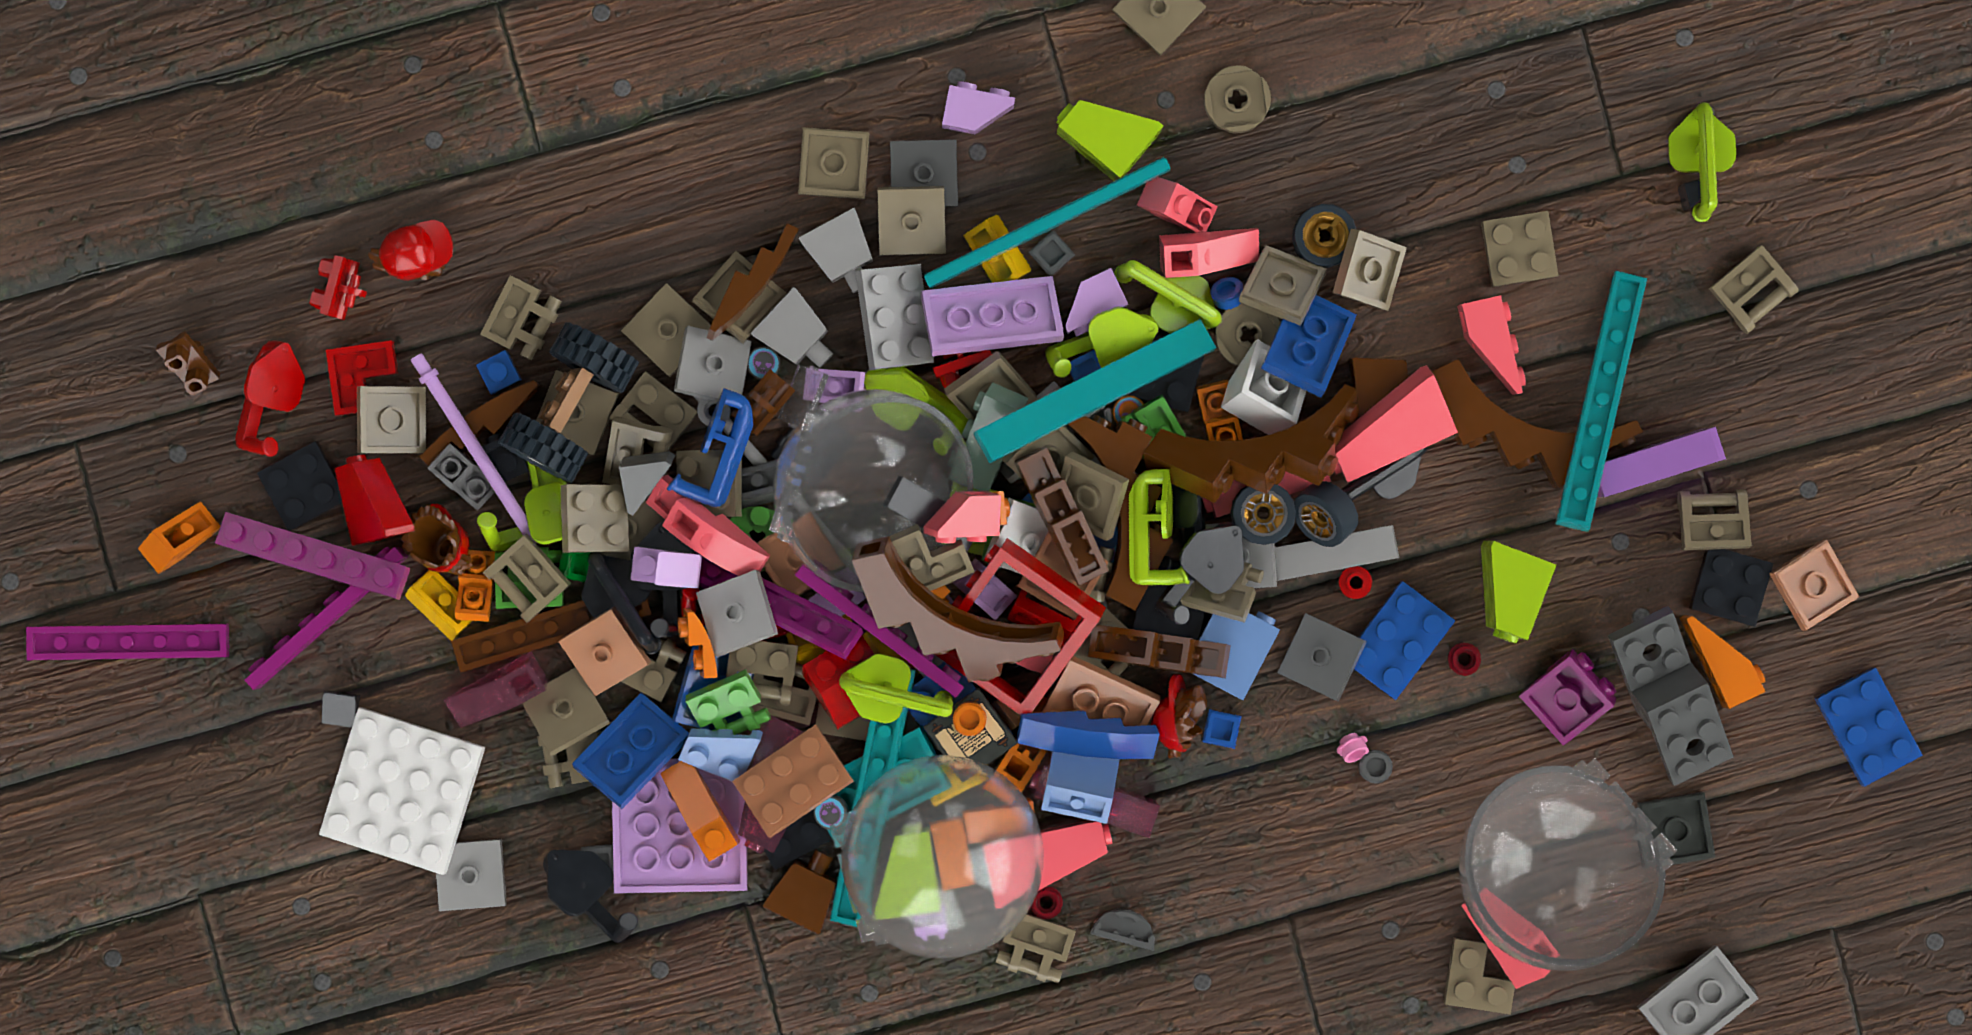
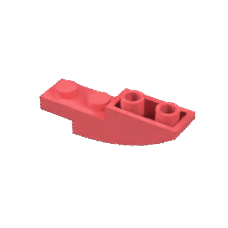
[646,475,770,576]

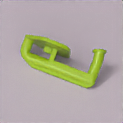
[1668,102,1736,222]
[1114,260,1222,334]
[1045,306,1158,378]
[864,367,968,454]
[1129,469,1190,585]
[477,482,565,552]
[839,653,953,723]

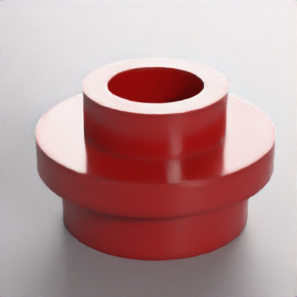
[1339,566,1372,599]

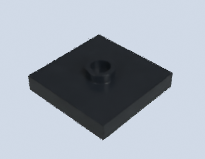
[1133,585,1205,640]

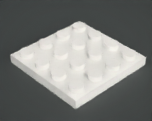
[319,707,485,875]

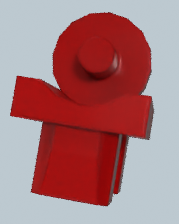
[309,255,367,320]
[933,350,992,388]

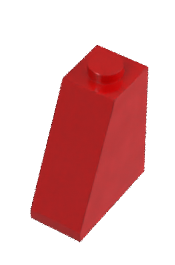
[335,454,415,546]

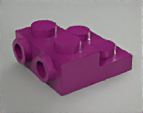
[1519,649,1617,746]

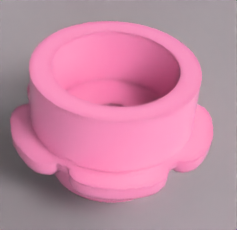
[1337,733,1369,763]

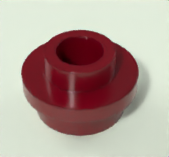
[1447,642,1481,676]
[1030,886,1063,919]

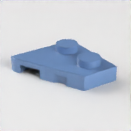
[678,729,763,781]

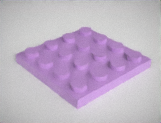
[612,758,748,893]

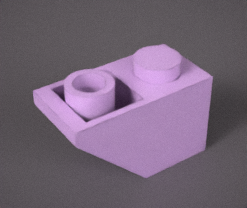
[942,81,1015,135]
[1064,268,1128,337]

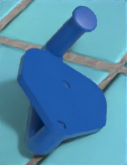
[667,388,753,507]

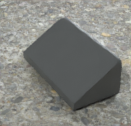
[742,457,799,509]

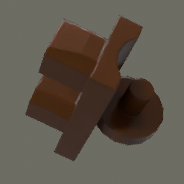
[156,331,220,395]
[732,369,796,437]

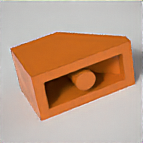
[138,501,221,574]

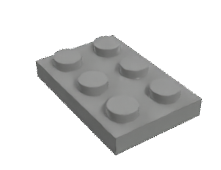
[856,264,934,371]
[1637,945,1759,1035]

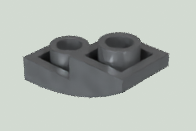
[427,443,495,511]

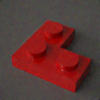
[326,340,398,416]

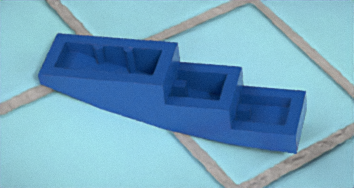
[1016,711,1160,759]

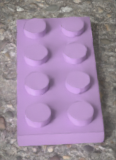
[921,276,1064,356]

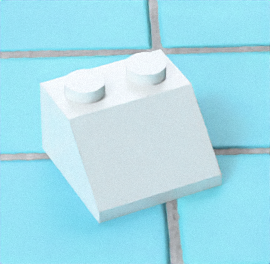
[1221,339,1306,435]

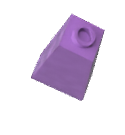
[1598,427,1726,498]

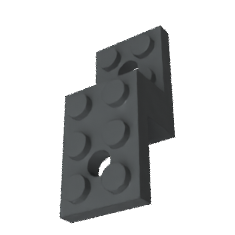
[1608,606,1734,786]

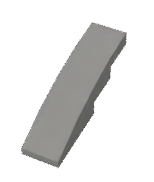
[1275,525,1399,581]

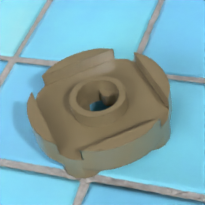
[1204,65,1271,133]
[1215,303,1280,366]

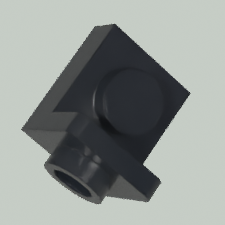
[482,431,530,483]

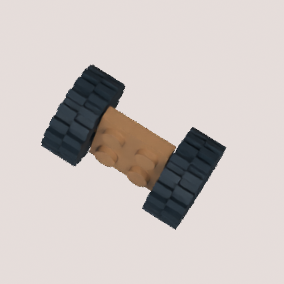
[498,322,639,483]

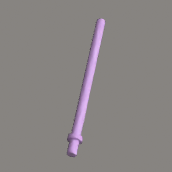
[411,353,537,543]

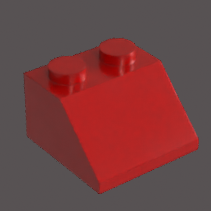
[802,635,875,730]

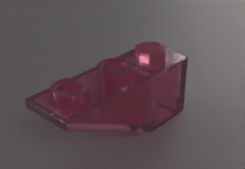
[444,652,548,728]

